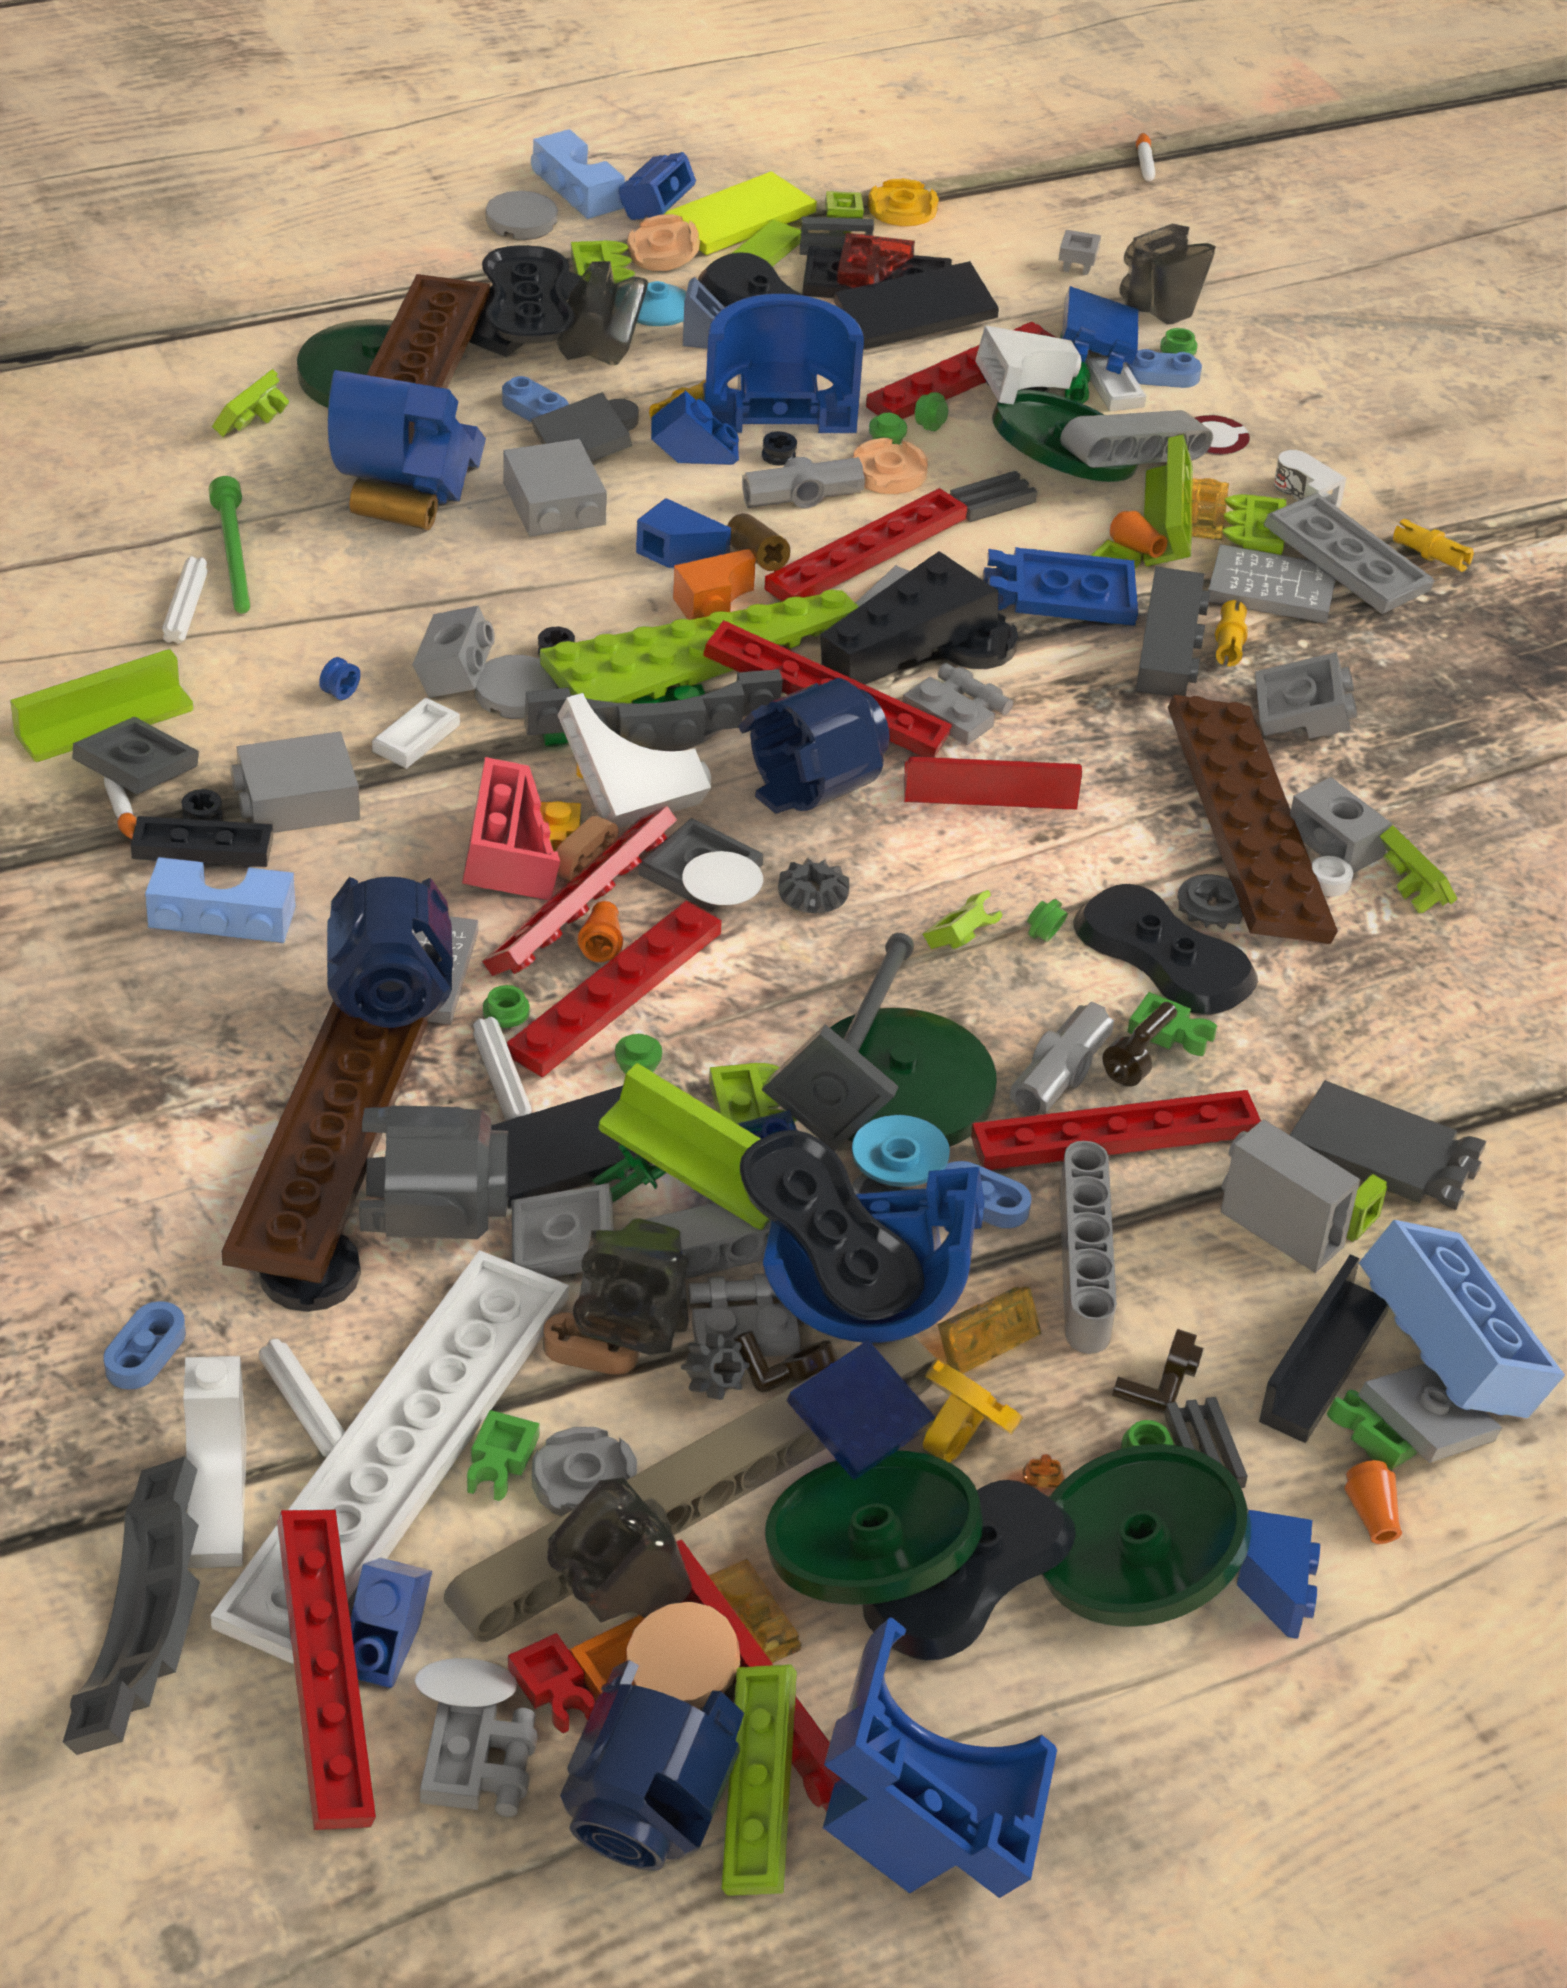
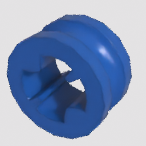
[319,657,361,700]

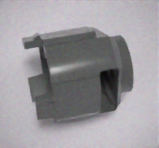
[359,1105,509,1239]

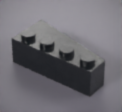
[820,551,998,684]

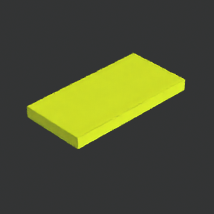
[663,171,817,255]

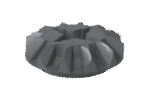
[778,858,849,913]
[1177,874,1243,930]

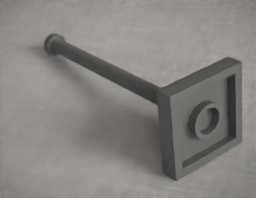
[761,933,914,1151]

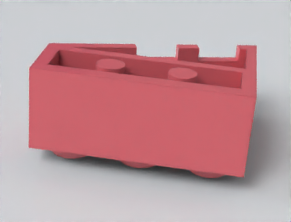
[462,757,560,901]

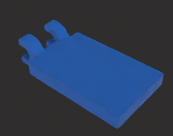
[1062,286,1139,374]
[983,547,1138,626]

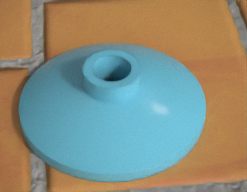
[620,281,686,326]
[852,1115,950,1187]

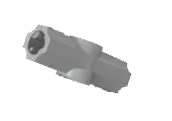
[742,457,865,508]
[1010,1001,1114,1116]

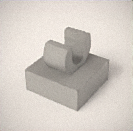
[1058,230,1101,275]

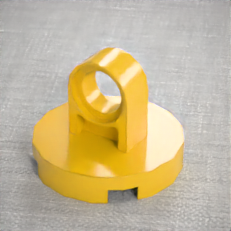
[923,1359,1023,1463]

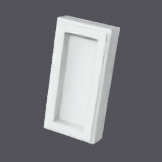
[1086,356,1146,411]
[372,698,460,769]

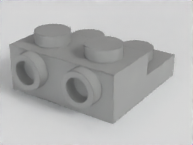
[1255,652,1358,739]

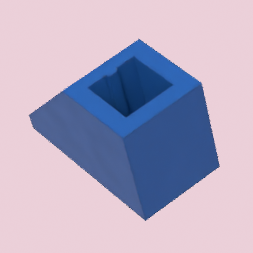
[651,390,739,465]
[636,498,731,568]
[1237,1509,1320,1639]
[350,1557,432,1688]

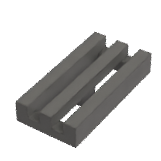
[800,217,874,255]
[950,471,1037,522]
[1164,1397,1248,1488]

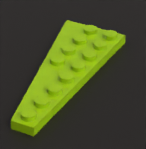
[540,590,859,703]

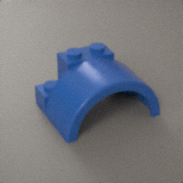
[703,294,864,433]
[328,370,486,505]
[763,1167,985,1343]
[823,1618,1057,1898]

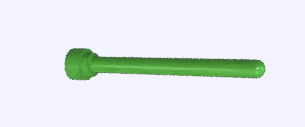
[208,476,250,614]

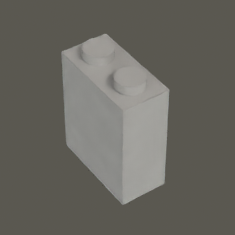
[503,439,607,537]
[230,731,360,833]
[1221,1119,1360,1273]

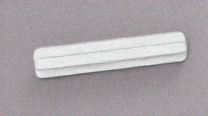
[162,556,208,644]
[473,1017,532,1121]
[259,1339,345,1457]

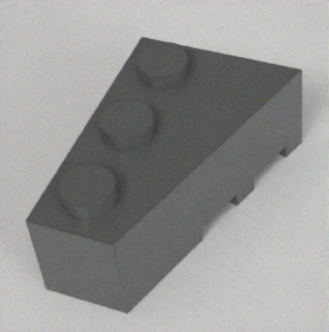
[1136,566,1210,697]

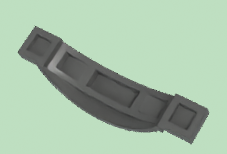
[524,669,783,752]
[63,1456,200,1755]

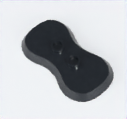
[482,245,575,343]
[698,252,805,307]
[1073,884,1258,1014]
[740,1130,925,1320]
[863,1480,1076,1661]

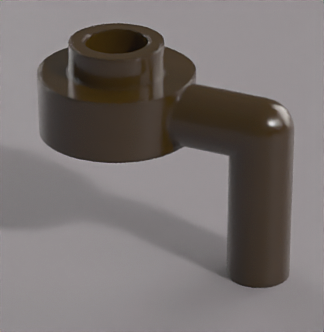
[1102,1002,1177,1087]
[1112,1329,1204,1413]
[734,1330,839,1392]

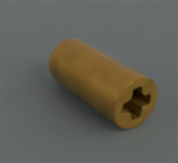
[349,478,438,530]
[727,513,791,571]

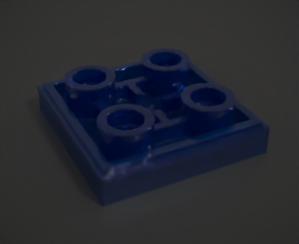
[786,1340,936,1480]

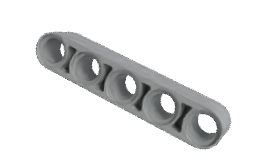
[1060,410,1213,468]
[1059,1141,1117,1354]
[614,1203,772,1288]

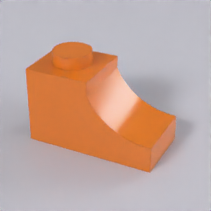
[673,549,756,620]

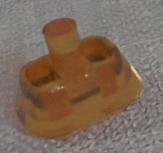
[1022,1454,1065,1488]

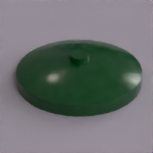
[297,319,393,408]
[992,390,1139,482]
[830,1008,997,1147]
[1042,1444,1251,1627]
[765,1450,983,1605]

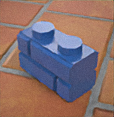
[618,152,696,220]

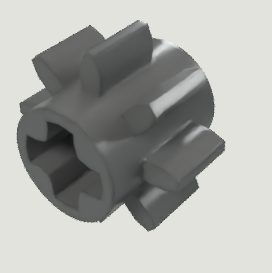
[681,1333,749,1400]

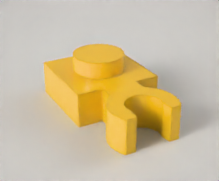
[540,801,581,852]

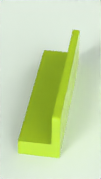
[1143,435,1193,566]
[10,649,194,762]
[598,1063,771,1230]

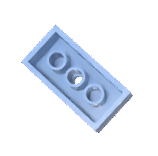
[1359,1219,1565,1418]

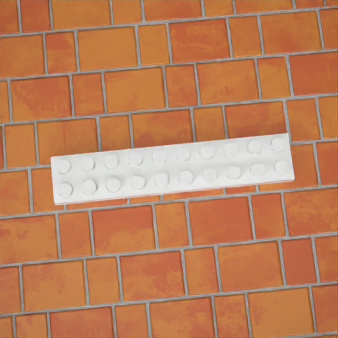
[211,1250,569,1664]

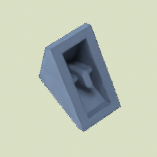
[683,277,725,349]

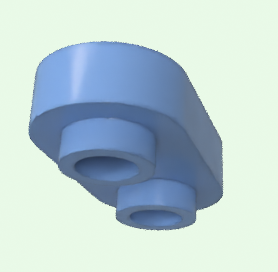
[1127,349,1202,388]
[502,376,569,422]
[945,1161,1032,1228]
[104,1301,186,1389]

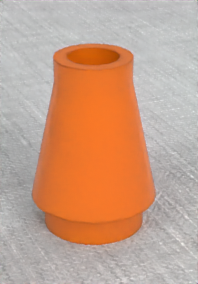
[1110,511,1168,558]
[577,901,623,962]
[1344,1460,1402,1544]

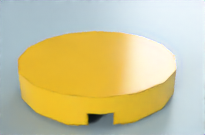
[868,178,939,226]

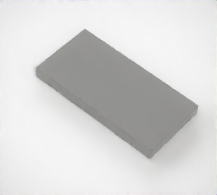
[1264,493,1435,614]

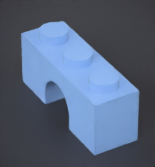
[531,129,625,219]
[145,857,296,943]

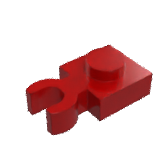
[508,1633,595,1734]

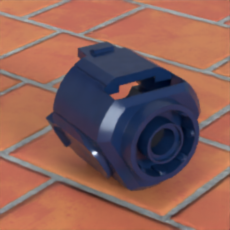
[738,678,890,814]
[327,876,453,1028]
[560,1660,745,1871]

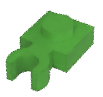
[1127,992,1217,1056]
[1327,1389,1418,1470]
[467,1410,540,1501]

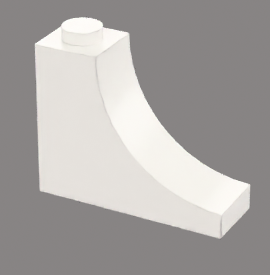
[975,325,1081,405]
[557,693,711,828]
[183,1356,247,1569]

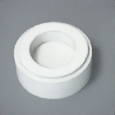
[1311,856,1353,897]

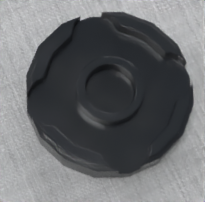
[937,613,1018,669]
[259,1234,361,1312]

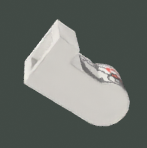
[1274,450,1346,508]

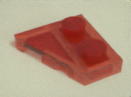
[837,233,915,288]

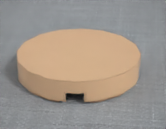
[627,214,700,271]
[852,438,928,494]
[627,1602,740,1709]

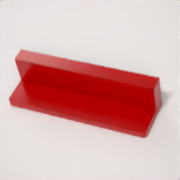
[904,756,1082,810]

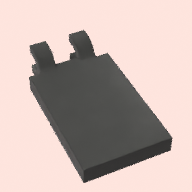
[1290,1080,1486,1210]

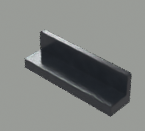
[1259,1254,1389,1443]

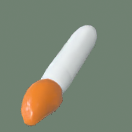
[1136,133,1155,182]
[104,776,137,839]

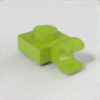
[923,890,1002,949]

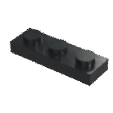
[131,816,273,867]

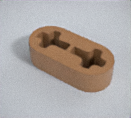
[555,815,619,882]
[543,1312,639,1375]

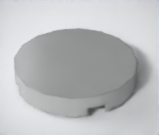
[486,191,558,240]
[475,655,559,719]
[532,1427,637,1516]

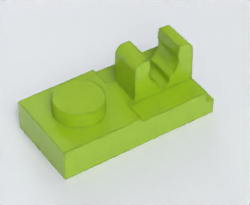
[825,191,864,234]
[211,369,289,437]
[1379,825,1458,914]

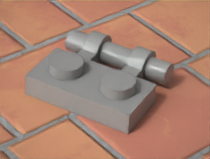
[902,663,1013,745]
[688,1274,800,1357]
[420,1702,538,1817]

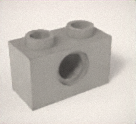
[412,605,495,698]
[1290,777,1392,873]

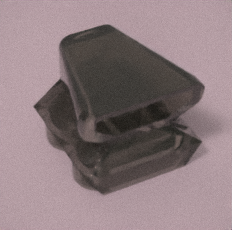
[1119,223,1216,324]
[557,261,648,365]
[573,1218,689,1355]
[547,1477,692,1623]

